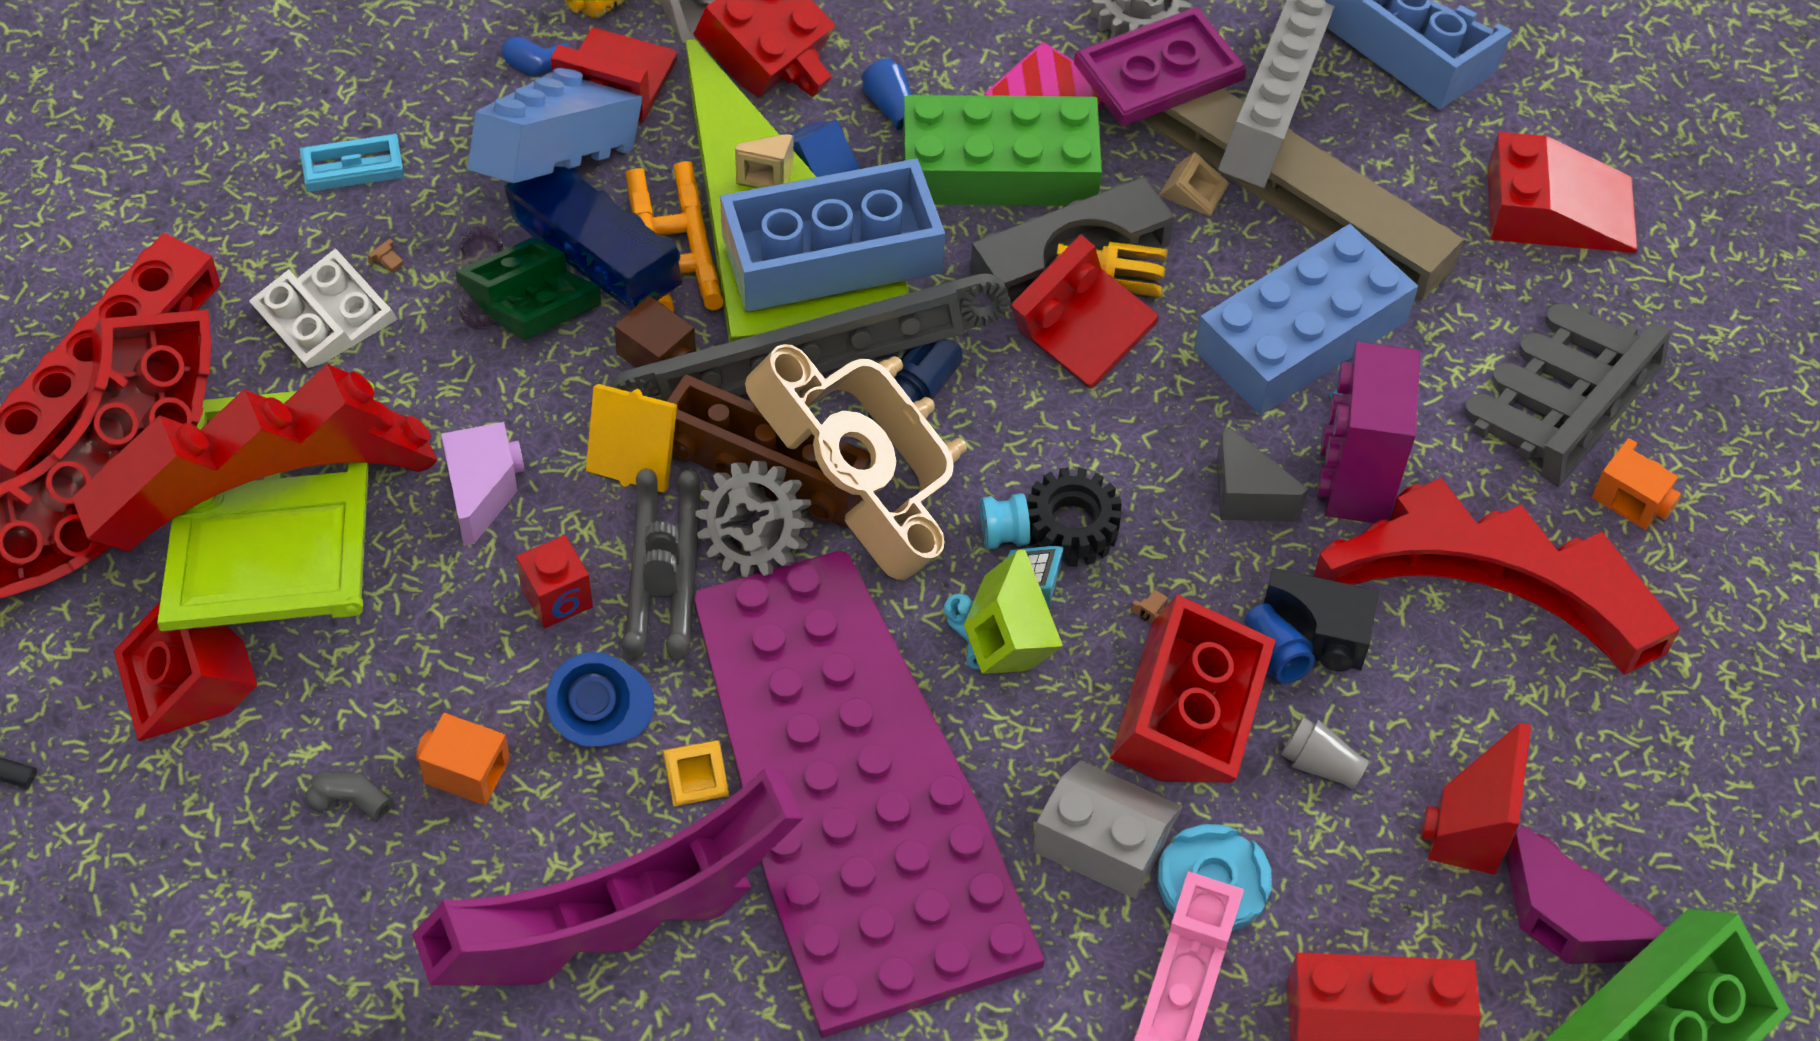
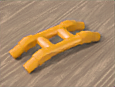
[625,161,724,312]

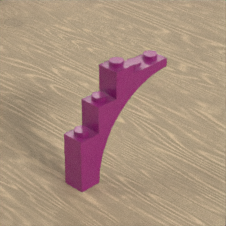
[412,769,804,986]

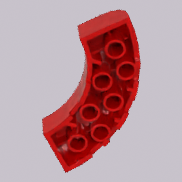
[0,310,211,599]

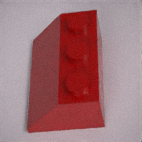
[1110,594,1276,783]
[1287,952,1480,1041]

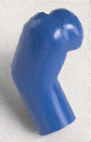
[502,37,569,77]

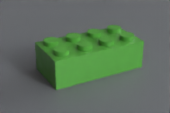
[903,95,1102,206]
[1545,909,1791,1041]

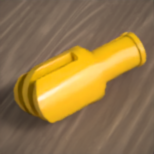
[1057,241,1168,298]

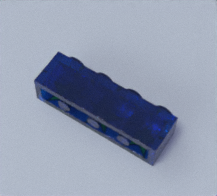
[504,167,683,311]

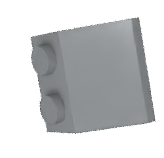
[1032,760,1183,899]

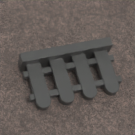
[1465,304,1671,487]

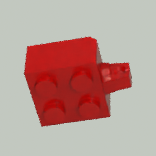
[693,0,836,98]

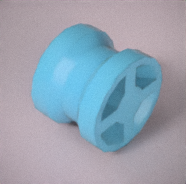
[979,493,1030,550]

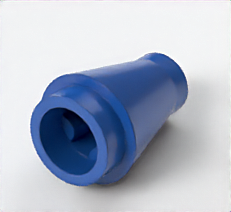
[861,58,912,130]
[1244,604,1315,684]

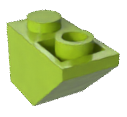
[964,549,1063,674]

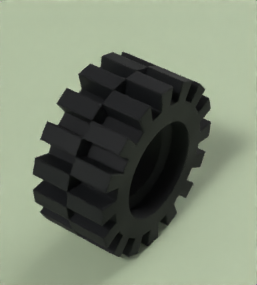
[1027,467,1122,567]

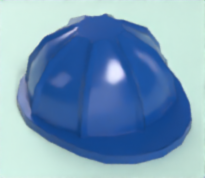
[546,652,654,746]

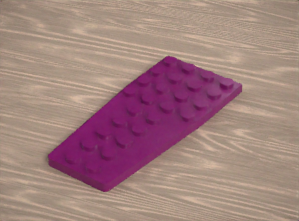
[694,551,1044,1038]

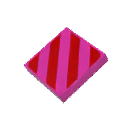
[984,42,1105,112]

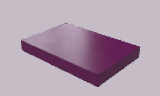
[1074,7,1247,127]

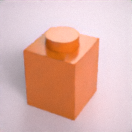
[416,713,510,806]

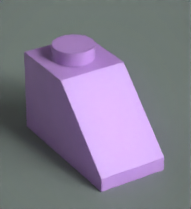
[441,422,525,546]

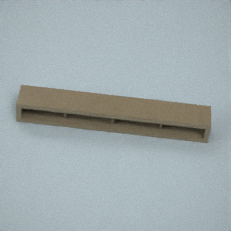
[1139,88,1464,301]

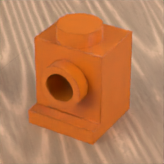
[1591,438,1682,530]

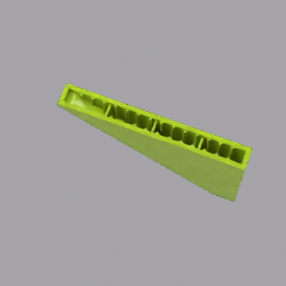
[686,39,909,342]

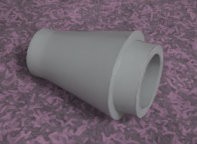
[1281,717,1369,790]

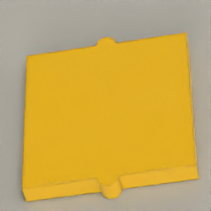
[586,384,677,493]

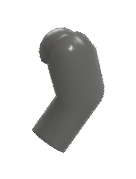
[305,771,395,822]

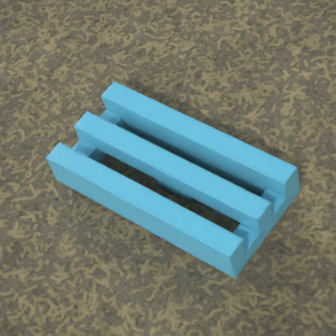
[300,134,404,192]

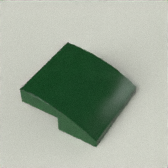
[456,237,601,340]

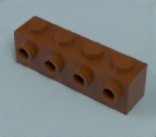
[666,374,871,528]

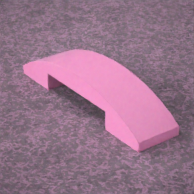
[1134,871,1244,1041]

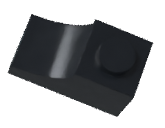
[1263,567,1379,671]

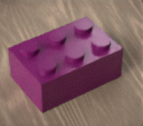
[1317,341,1420,523]

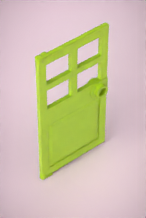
[157,381,375,631]

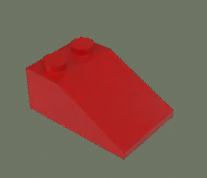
[1487,132,1637,253]

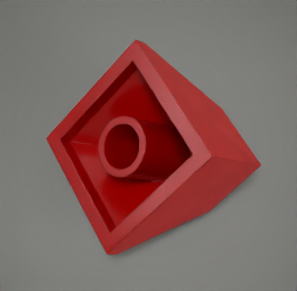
[113,602,258,741]
[1420,723,1531,875]

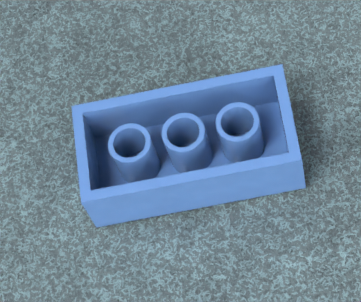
[720,158,945,312]
[1194,224,1418,416]

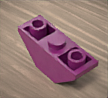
[1505,824,1666,964]

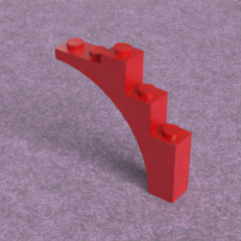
[72,364,438,552]
[1314,478,1680,675]

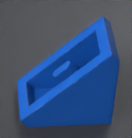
[790,120,860,177]

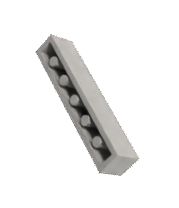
[1218,0,1335,188]

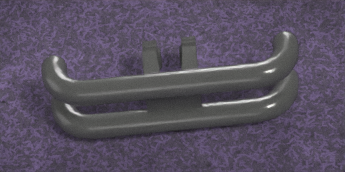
[622,468,700,661]

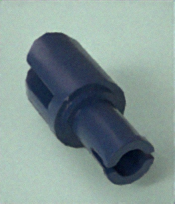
[868,339,963,423]

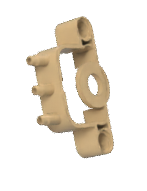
[745,344,967,580]

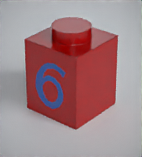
[516,535,593,629]

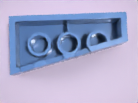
[1324,0,1513,110]
[467,68,643,183]

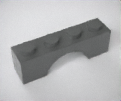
[970,176,1174,308]

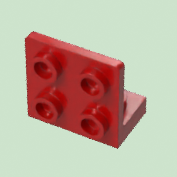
[551,28,677,123]
[1010,234,1159,388]

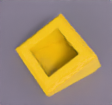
[662,740,729,807]

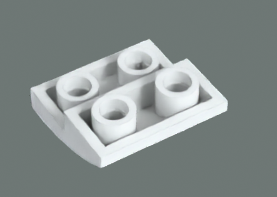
[249,248,398,368]

